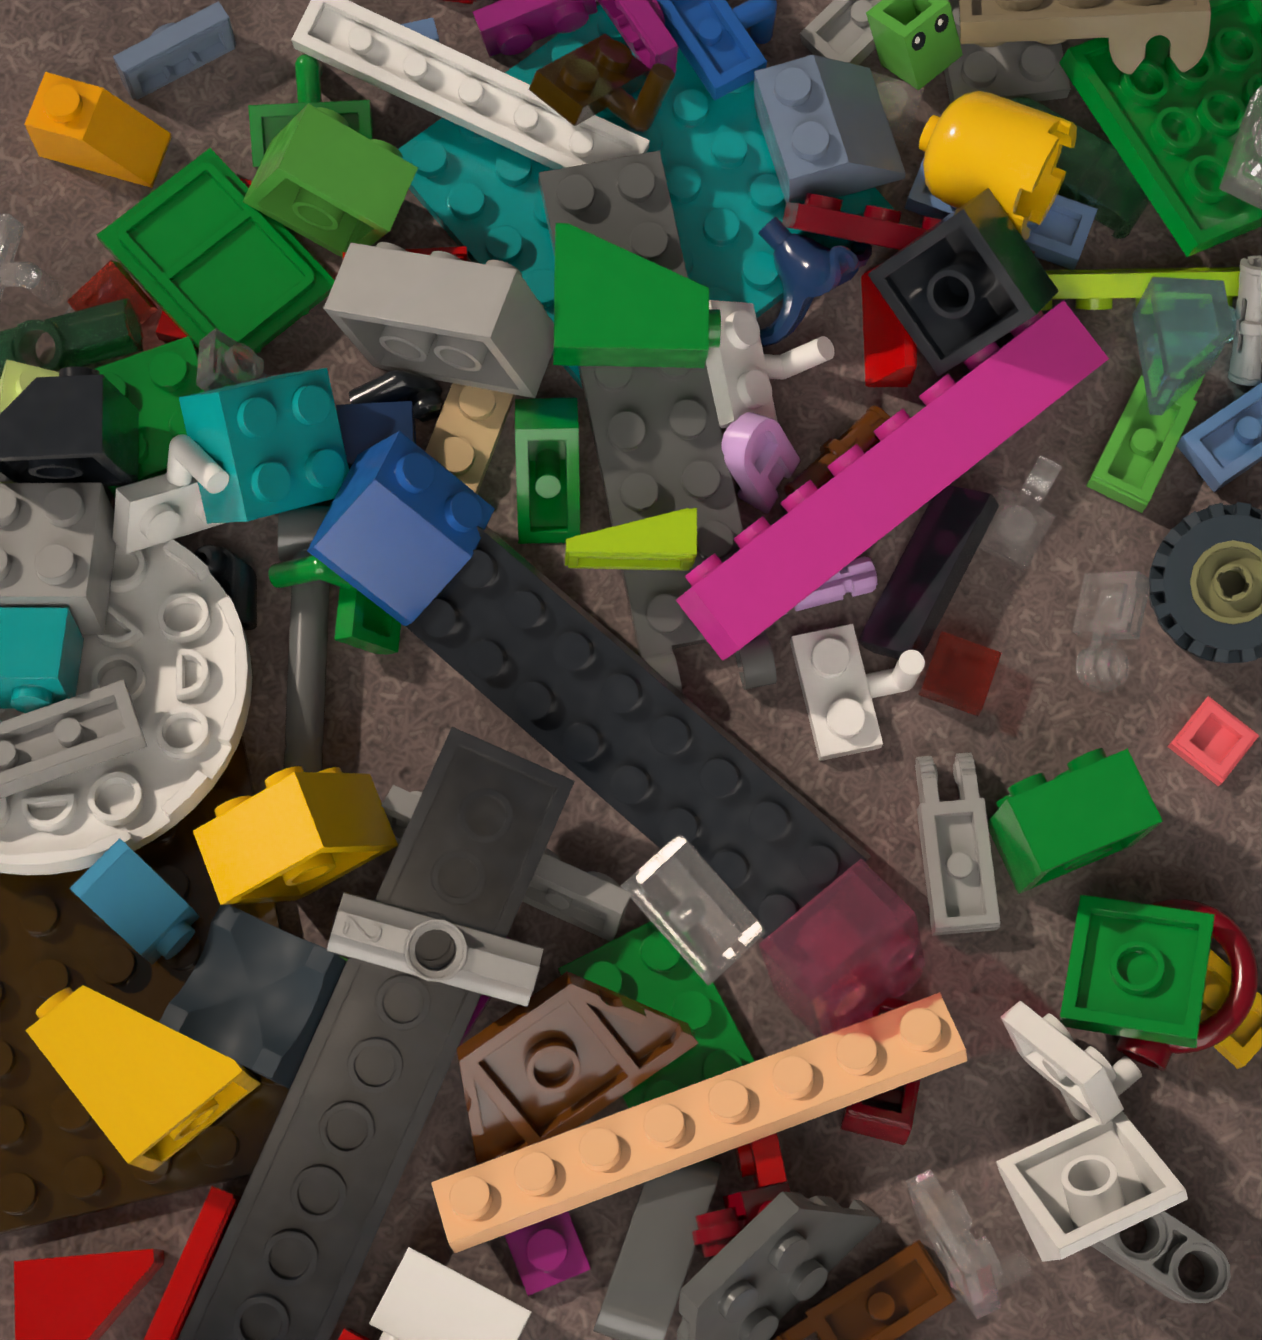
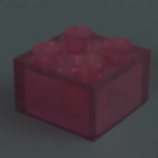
[759,859,925,1038]

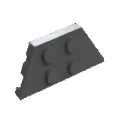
[676,1191,881,1340]

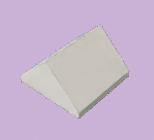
[996,1111,1188,1262]

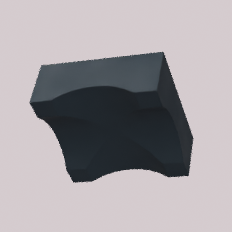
[159,905,347,1089]

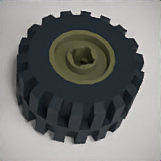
[1148,502,1262,663]

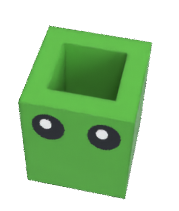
[866,0,963,90]

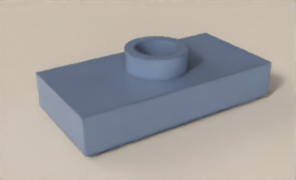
[113,1,236,100]

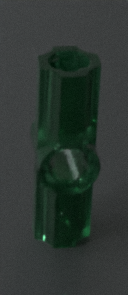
[0,298,144,379]

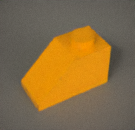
[24,72,172,188]

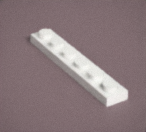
[291,0,650,170]

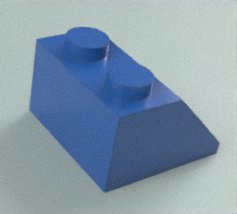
[307,431,495,626]

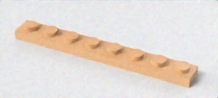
[431,992,967,1253]

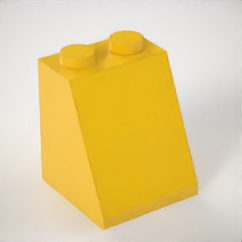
[25,985,261,1172]

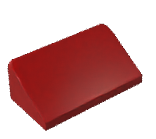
[861,262,917,387]

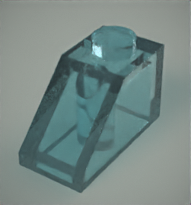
[1132,277,1237,416]

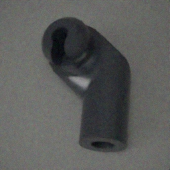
[194,545,257,630]

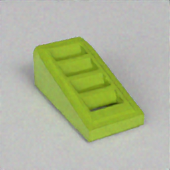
[565,508,697,571]

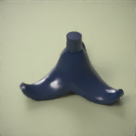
[758,217,872,347]

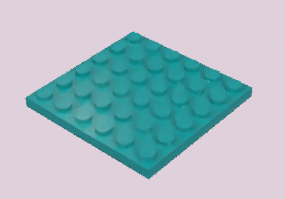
[398,5,894,389]

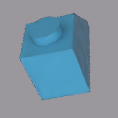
[70,838,200,965]

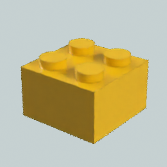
[193,766,398,905]

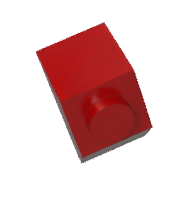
[14,1249,164,1340]

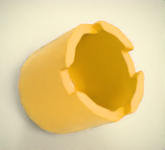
[919,91,1077,241]

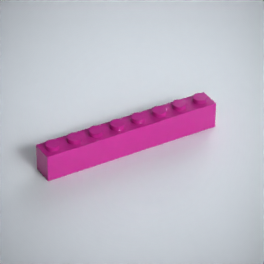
[676,300,1109,661]

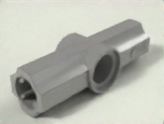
[326,892,544,1007]

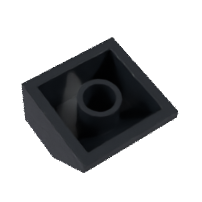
[868,188,1059,377]
[0,367,139,487]

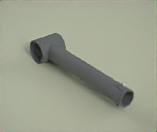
[278,506,330,772]

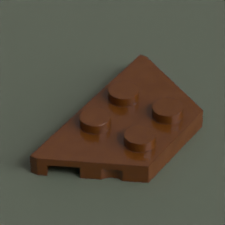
[456,971,698,1165]

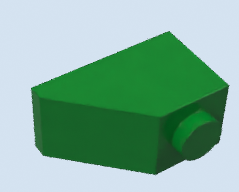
[515,398,580,544]

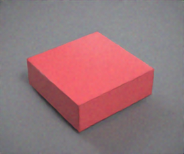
[1167,696,1260,786]

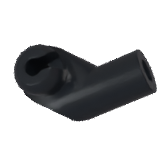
[349,370,444,422]

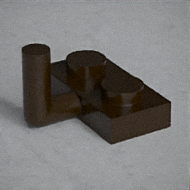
[528,34,675,132]

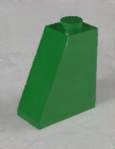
[553,223,721,368]

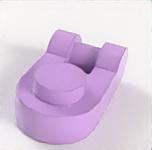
[722,412,800,513]

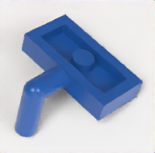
[657,0,777,101]

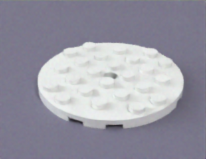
[0,539,252,875]

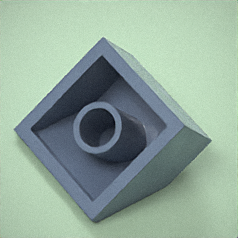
[754,55,906,204]

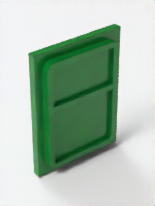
[97,148,335,378]

